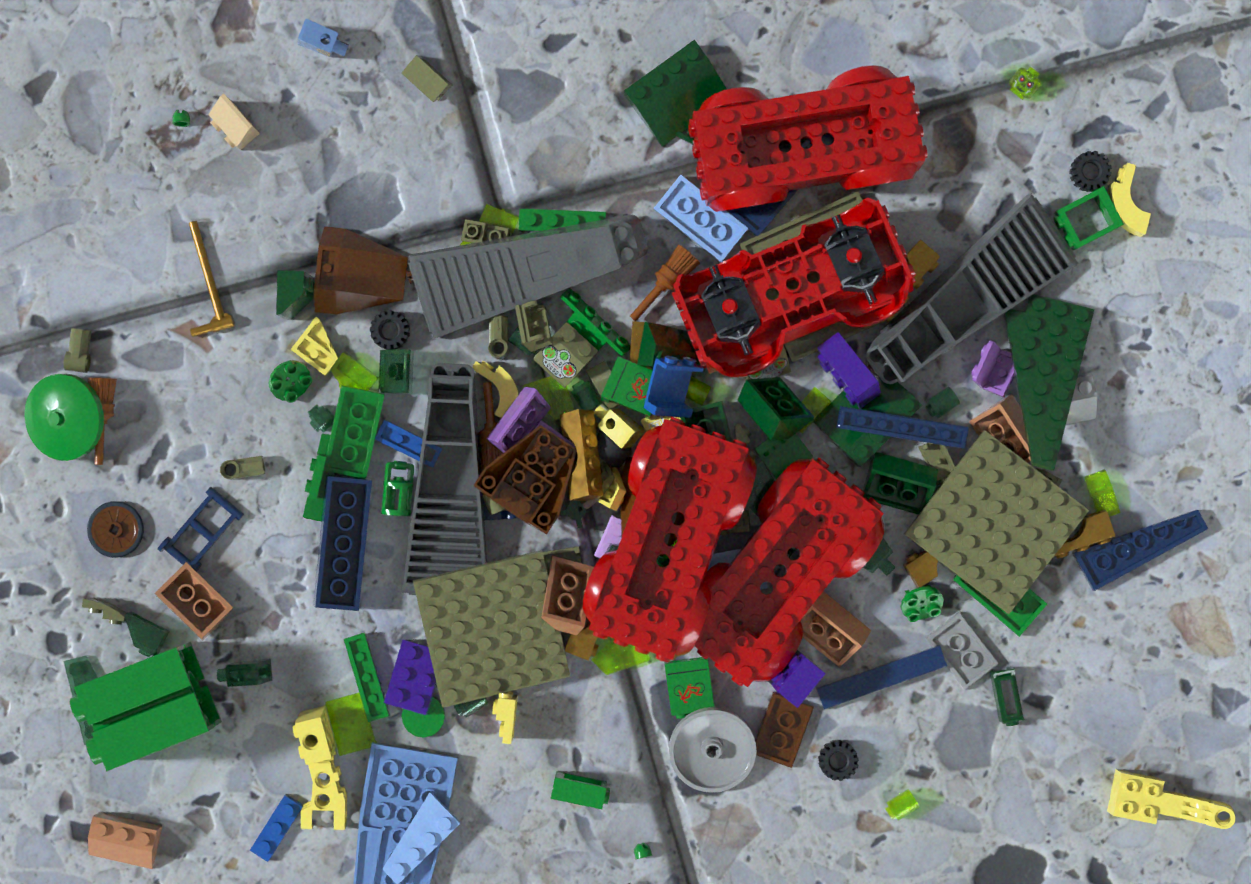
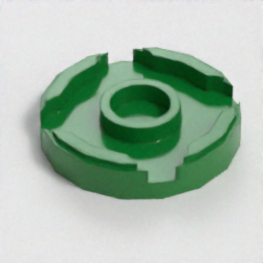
[401,697,445,738]

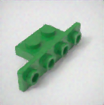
[560,288,631,356]
[303,433,335,522]

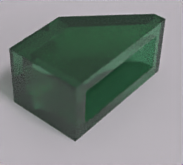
[125,611,170,657]

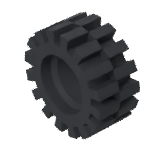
[1069,151,1112,192]
[370,310,410,350]
[818,740,859,781]

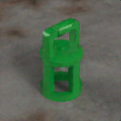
[381,461,414,516]

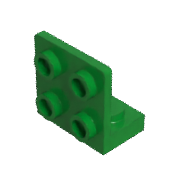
[754,434,813,480]

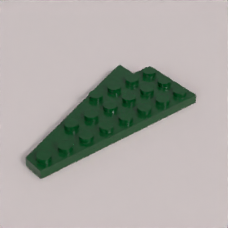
[1004,294,1095,471]

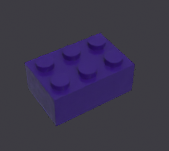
[817,332,881,409]
[384,640,437,715]
[768,649,826,708]

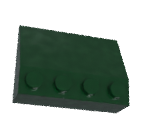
[624,39,727,147]
[812,364,922,467]

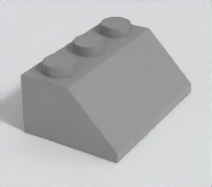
[1066,375,1097,424]

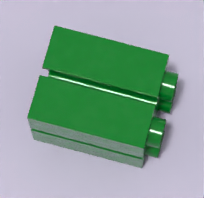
[70,642,222,772]

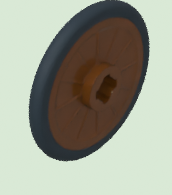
[87,501,144,558]

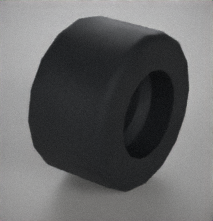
[596,429,632,468]

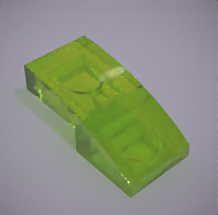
[1084,469,1121,517]

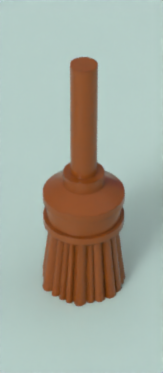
[630,244,700,321]
[87,378,117,465]
[478,382,503,470]

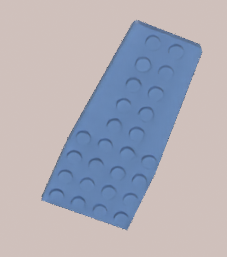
[353,742,458,884]

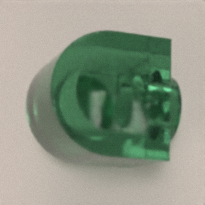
[307,404,334,433]

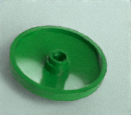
[24,374,104,461]

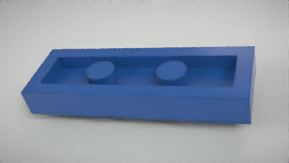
[375,420,443,468]
[249,794,303,862]

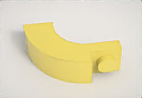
[1108,163,1151,237]
[473,361,519,418]

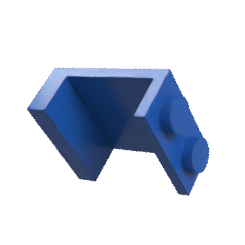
[643,356,704,418]

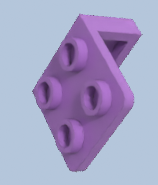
[972,340,1015,398]

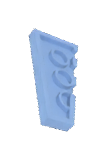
[383,791,461,884]

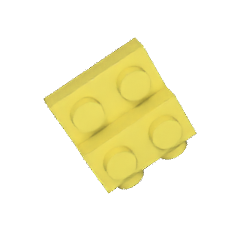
[492,691,518,744]

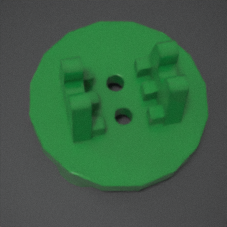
[268,360,312,403]
[900,585,944,622]

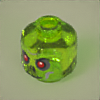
[1009,67,1042,100]

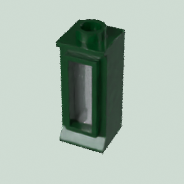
[990,666,1025,726]

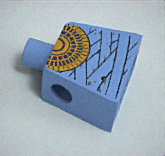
[298,19,349,57]

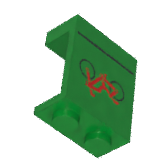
[601,356,653,420]
[664,657,714,719]

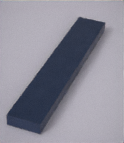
[836,406,969,449]
[817,645,947,709]

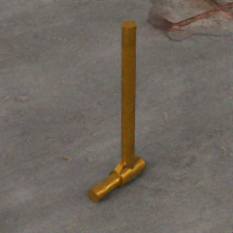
[189,221,235,337]

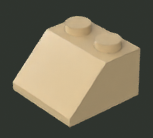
[208,93,260,150]

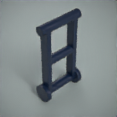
[157,487,244,572]

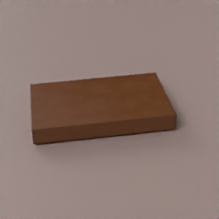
[755,692,814,768]

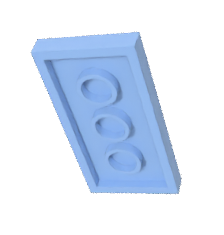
[654,175,748,263]

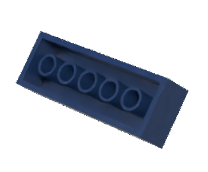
[313,476,372,611]

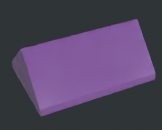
[486,387,551,453]

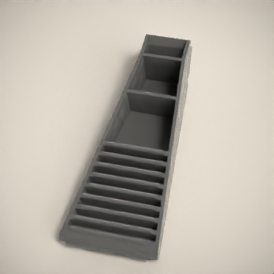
[866,193,1078,384]
[408,213,648,338]
[402,363,487,595]

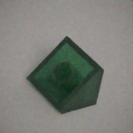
[378,349,414,394]

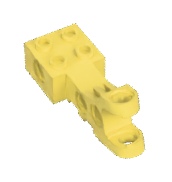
[293,706,347,830]
[1107,769,1235,829]

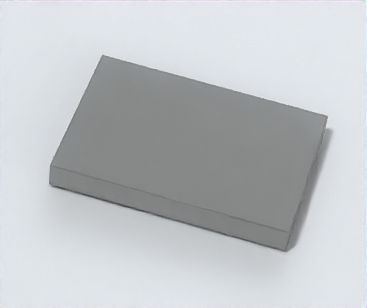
[925,612,1000,690]

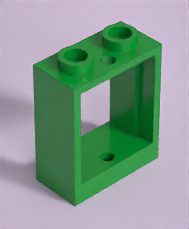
[1053,186,1124,251]
[550,771,610,810]

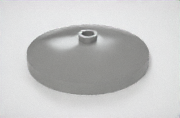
[669,707,756,792]

